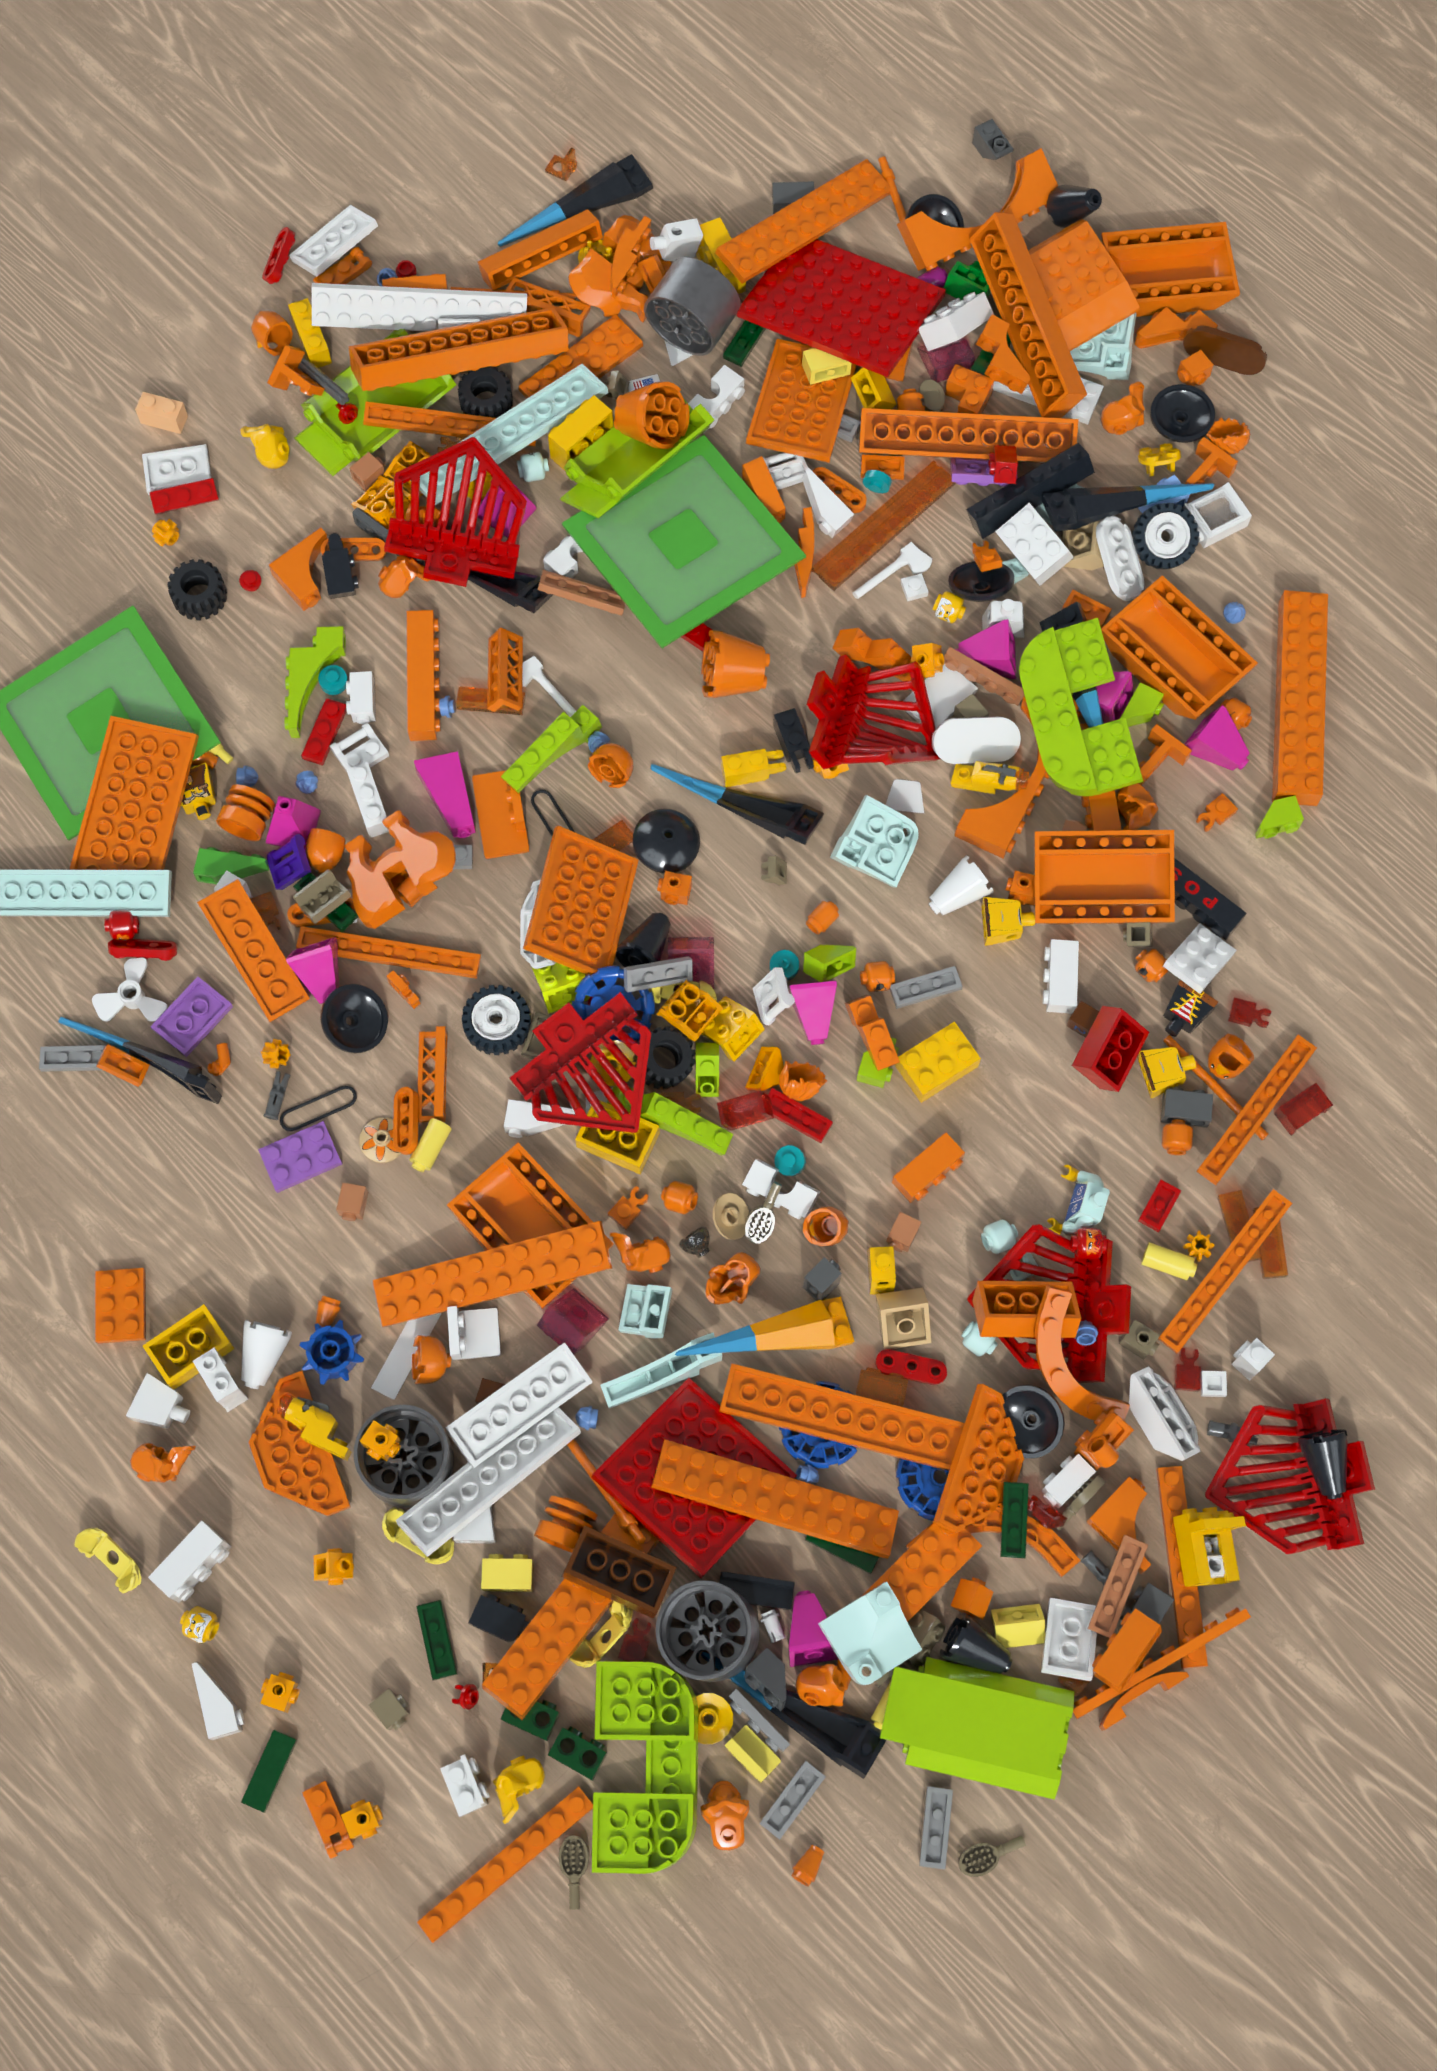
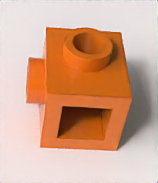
[1177,350,1214,386]
[657,871,692,905]
[1005,871,1035,906]
[951,1577,994,1620]

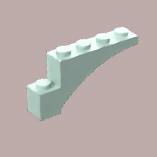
[600,1332,722,1409]

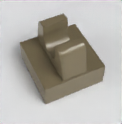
[605,370,630,400]
[761,855,787,885]

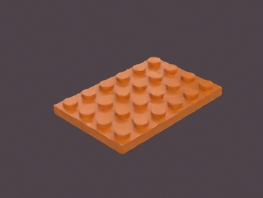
[746,339,857,463]
[523,825,639,981]

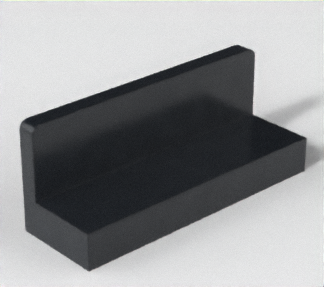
[720,1571,795,1611]

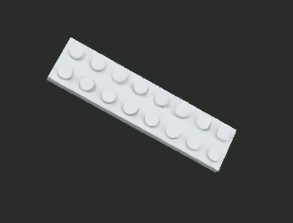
[396,1407,581,1557]

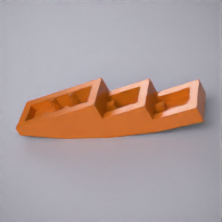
[794,507,814,598]

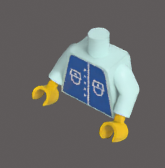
[1047,1165,1110,1235]

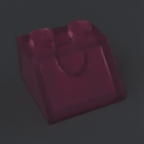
[917,337,975,383]
[668,937,714,991]
[537,1288,609,1355]

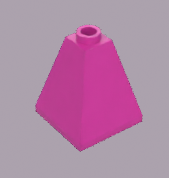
[478,484,537,538]
[955,619,1017,679]
[1072,671,1134,724]
[1184,705,1250,771]
[265,796,321,851]
[286,937,339,1004]
[788,981,837,1045]
[789,1591,838,1667]

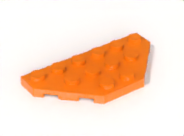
[249,1370,351,1516]
[933,1384,1024,1532]

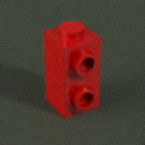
[988,445,1018,484]

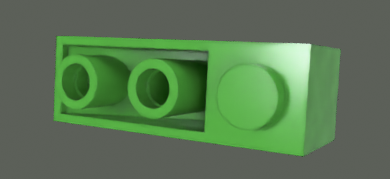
[193,847,269,885]

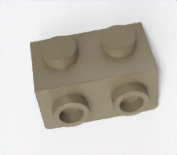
[293,869,351,924]
[907,1609,945,1668]

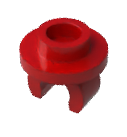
[335,403,358,424]
[452,1684,479,1710]

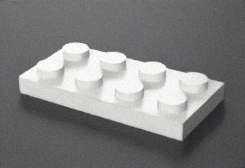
[289,205,378,277]

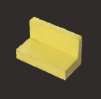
[991,1604,1045,1648]
[725,1725,781,1784]

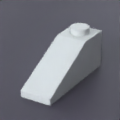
[802,468,854,538]
[504,1100,575,1138]
[192,1662,244,1740]

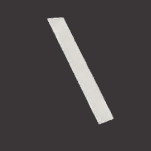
[371,1313,442,1400]

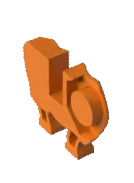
[568,215,672,322]
[344,810,456,929]

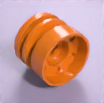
[216,784,275,841]
[534,1496,598,1553]

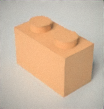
[135,392,188,434]

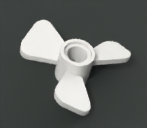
[92,958,168,1022]

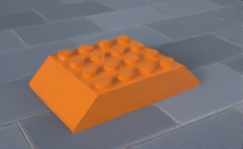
[1028,219,1141,351]
[1101,222,1240,317]
[1101,575,1258,720]
[1035,830,1175,924]
[447,1142,614,1309]

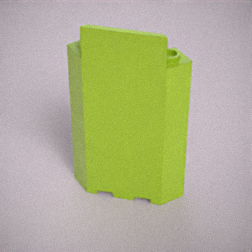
[294,329,456,476]
[559,398,714,519]
[880,1657,1074,1800]

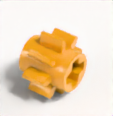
[152,519,180,547]
[261,1039,291,1069]
[1183,1230,1215,1262]

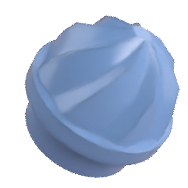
[377,268,398,286]
[1223,601,1246,624]
[588,731,610,753]
[236,766,258,787]
[296,771,318,794]
[1075,1320,1098,1345]
[575,1406,599,1430]
[795,1464,819,1485]

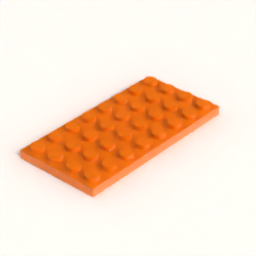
[69,716,199,870]

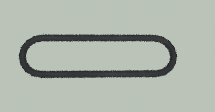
[531,790,576,836]
[280,1085,357,1131]

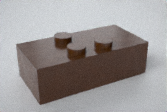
[561,1526,677,1618]

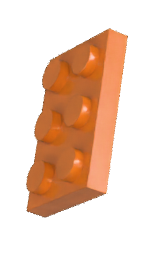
[95,1268,146,1344]

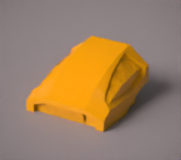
[384,441,432,498]
[351,475,411,530]
[656,980,724,1042]

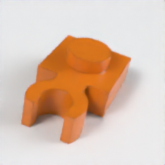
[973,540,1002,572]
[1196,793,1238,832]
[386,970,421,1009]
[608,1186,649,1230]

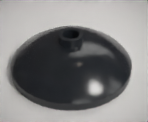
[905,194,964,228]
[1150,384,1215,443]
[948,561,1015,602]
[632,809,700,874]
[320,984,388,1054]
[1002,1385,1065,1458]

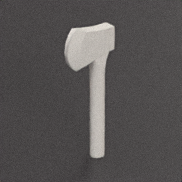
[853,542,932,599]
[510,656,576,717]

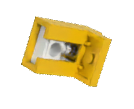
[1173,1507,1246,1587]

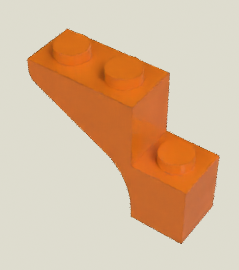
[1135,307,1218,349]
[976,314,1030,394]
[832,628,911,681]
[845,995,900,1071]

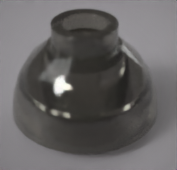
[679,1227,710,1258]

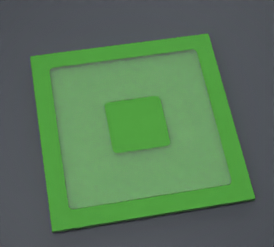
[562,435,806,648]
[0,605,221,841]

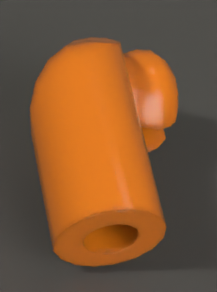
[207,1043,231,1076]

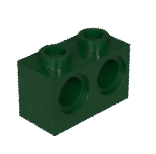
[501,1699,560,1742]
[548,1726,608,1781]

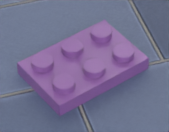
[950,458,1018,487]
[151,977,233,1057]
[258,1121,343,1193]

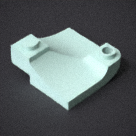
[1070,313,1136,380]
[830,795,919,888]
[818,1582,922,1685]

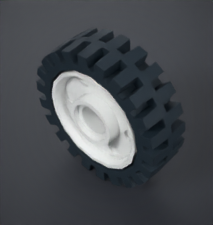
[1132,503,1199,569]
[462,985,531,1055]

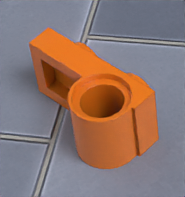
[390,870,424,908]
[1081,1412,1131,1468]

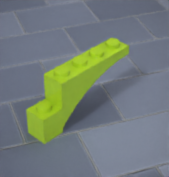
[284,626,346,738]
[501,705,602,793]
[607,1086,733,1156]

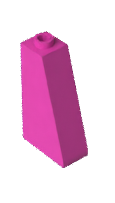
[414,751,476,838]

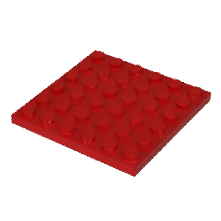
[591,1378,797,1579]

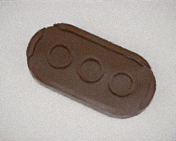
[1183,326,1267,375]

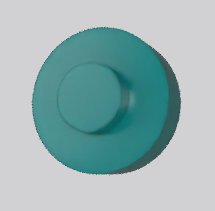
[863,470,892,494]
[318,665,348,695]
[769,950,799,981]
[774,1145,806,1176]

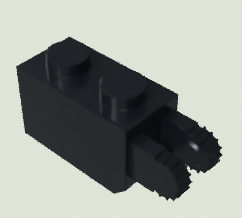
[322,533,359,599]
[773,708,814,773]
[468,1593,529,1643]

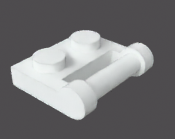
[763,452,808,490]
[329,723,389,772]
[753,968,795,1025]

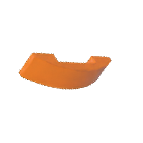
[1099,1672,1189,1731]

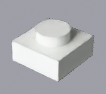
[901,573,928,602]
[1200,1371,1227,1397]

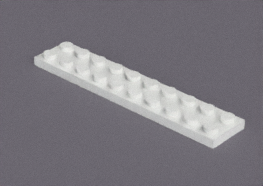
[312,283,527,331]

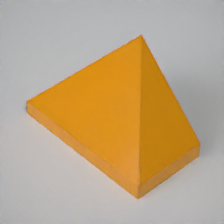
[745,1047,784,1091]

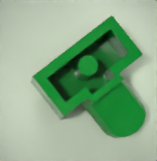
[944,261,990,300]

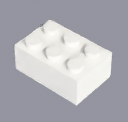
[919,292,994,351]
[995,503,1074,586]
[148,1521,231,1603]

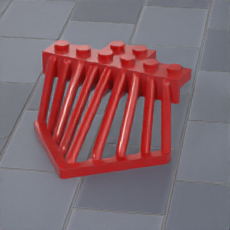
[384,437,527,587]
[806,654,941,770]
[509,992,651,1133]
[967,1224,1131,1383]
[1205,1398,1375,1554]

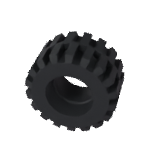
[458,366,513,418]
[167,559,227,621]
[633,1026,696,1090]

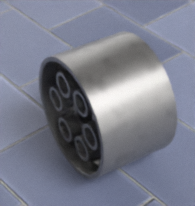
[644,257,741,356]
[354,1405,454,1508]
[656,1581,760,1682]

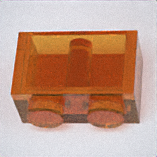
[855,1367,909,1407]

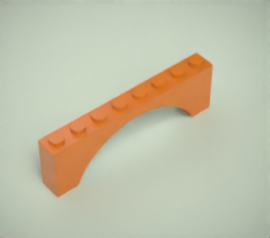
[897,148,1058,271]
[955,696,1081,859]

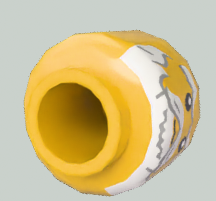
[932,591,967,624]
[180,1606,219,1643]

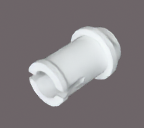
[760,1609,786,1643]

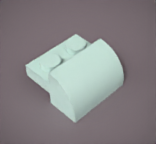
[619,1284,672,1339]

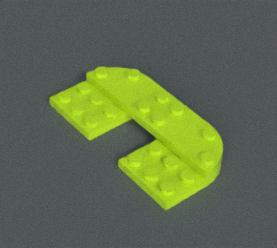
[1019,618,1143,796]
[592,1661,698,1874]

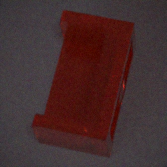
[1274,1083,1333,1136]
[717,1090,774,1131]

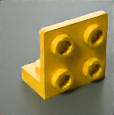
[702,996,765,1062]

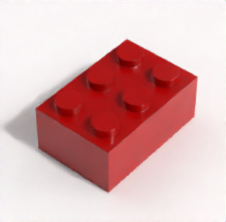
[1071,1006,1150,1092]

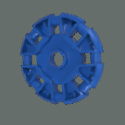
[572,966,655,1044]
[779,1381,857,1469]
[896,1459,949,1521]

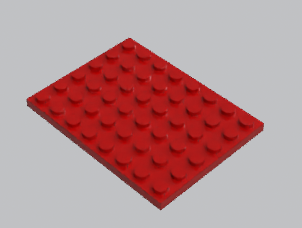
[737,239,946,377]

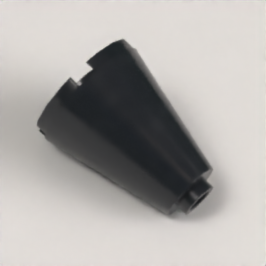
[1047,185,1102,228]
[616,913,671,967]
[1298,1429,1348,1499]
[940,1612,1013,1674]

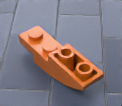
[610,216,652,299]

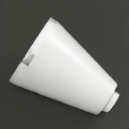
[929,855,994,915]
[241,1320,292,1389]

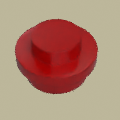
[396,260,417,278]
[239,570,262,592]

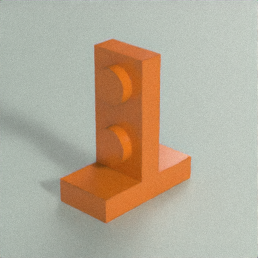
[267,345,325,396]
[1185,437,1238,497]
[1139,724,1192,785]

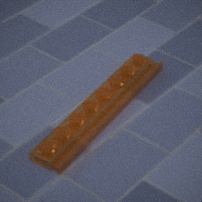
[812,460,956,591]

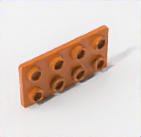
[472,770,530,859]

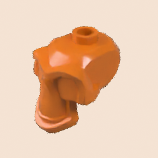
[1101,381,1145,435]
[378,555,430,598]
[1116,783,1158,830]
[610,1232,671,1274]
[706,1252,761,1305]
[130,1443,196,1483]
[796,1659,852,1707]
[700,1781,750,1851]

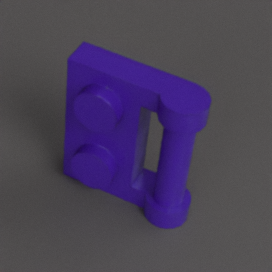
[266,834,311,890]

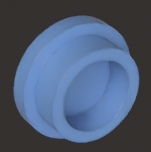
[439,696,456,718]

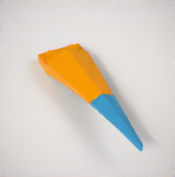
[675,1296,855,1356]

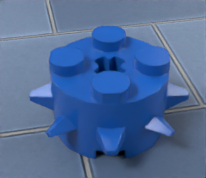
[299,1320,364,1385]

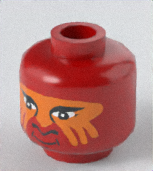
[104,910,139,940]
[1070,1228,1107,1259]

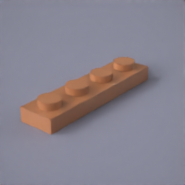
[538,570,625,616]
[944,647,1024,706]
[1087,1535,1148,1638]

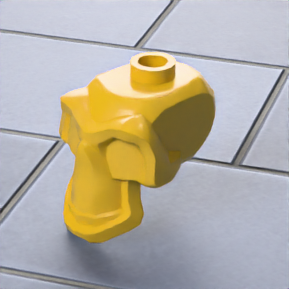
[240,424,289,469]
[493,1755,545,1824]

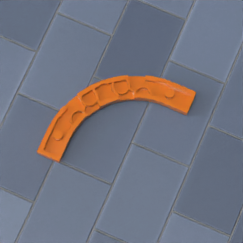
[1034,1285,1130,1421]
[905,1507,1081,1578]

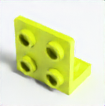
[532,962,591,1013]

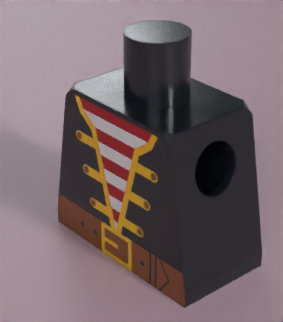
[1163,979,1219,1037]

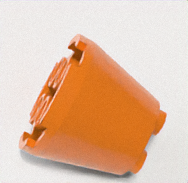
[614,382,690,449]
[701,630,770,698]

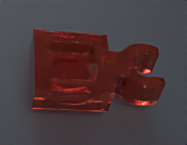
[1228,997,1272,1028]
[1174,1348,1201,1392]
[1028,1495,1067,1529]
[618,1618,651,1662]

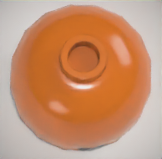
[588,743,633,788]
[412,1335,451,1384]

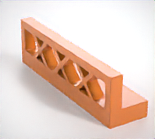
[505,278,591,338]
[487,627,523,712]
[417,1026,448,1122]

